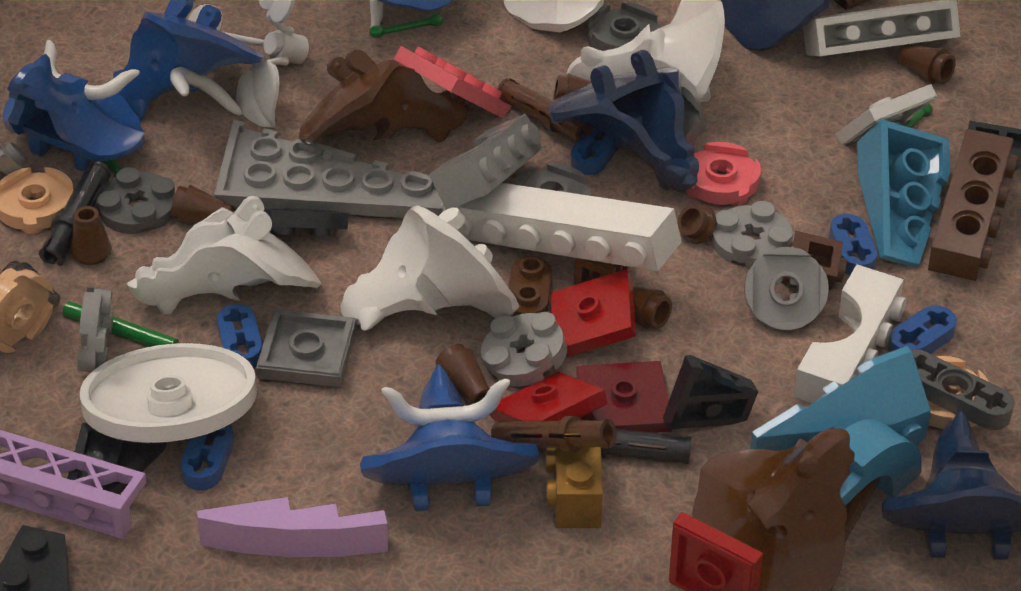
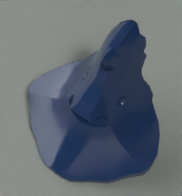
[721,0,831,51]
[548,50,699,192]
[882,410,1021,560]

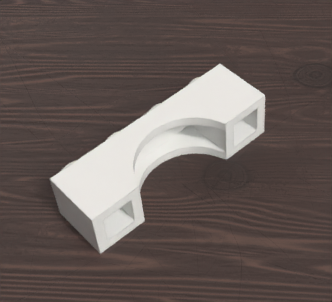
[794,264,907,403]

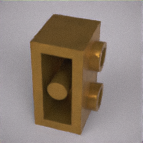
[546,433,603,528]

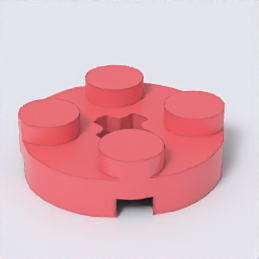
[686,142,761,205]

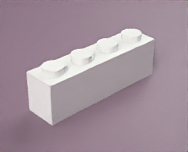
[803,0,960,56]

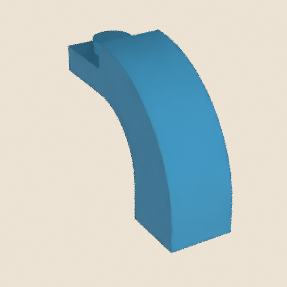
[840,418,922,505]

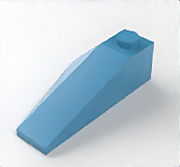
[857,119,950,266]
[750,346,931,451]

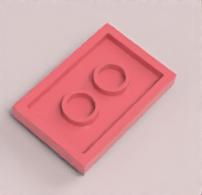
[394,46,512,118]

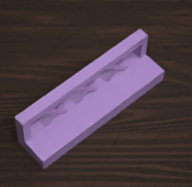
[0,430,146,539]

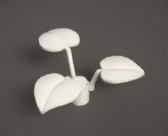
[188,0,309,128]

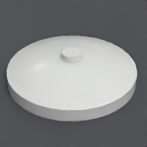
[80,343,257,443]

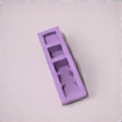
[196,497,388,557]

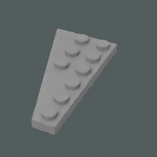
[214,119,443,218]

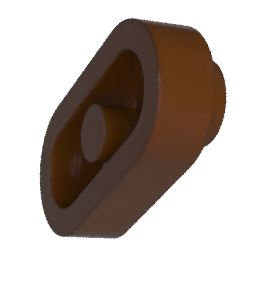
[509,256,552,317]

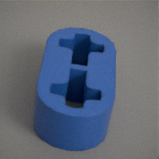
[571,126,619,175]
[829,214,877,275]
[217,304,262,369]
[888,306,957,354]
[180,424,234,490]

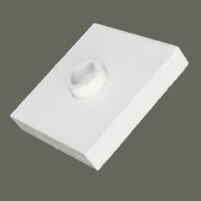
[836,84,937,145]

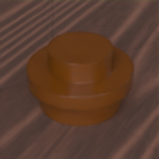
[677,204,716,244]

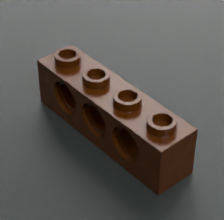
[928,129,1018,281]

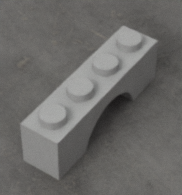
[429,114,543,210]

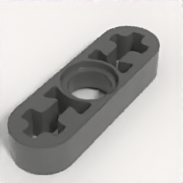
[911,349,1014,430]

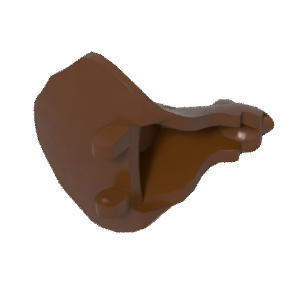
[299,50,469,145]
[692,427,855,591]

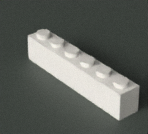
[441,183,681,271]

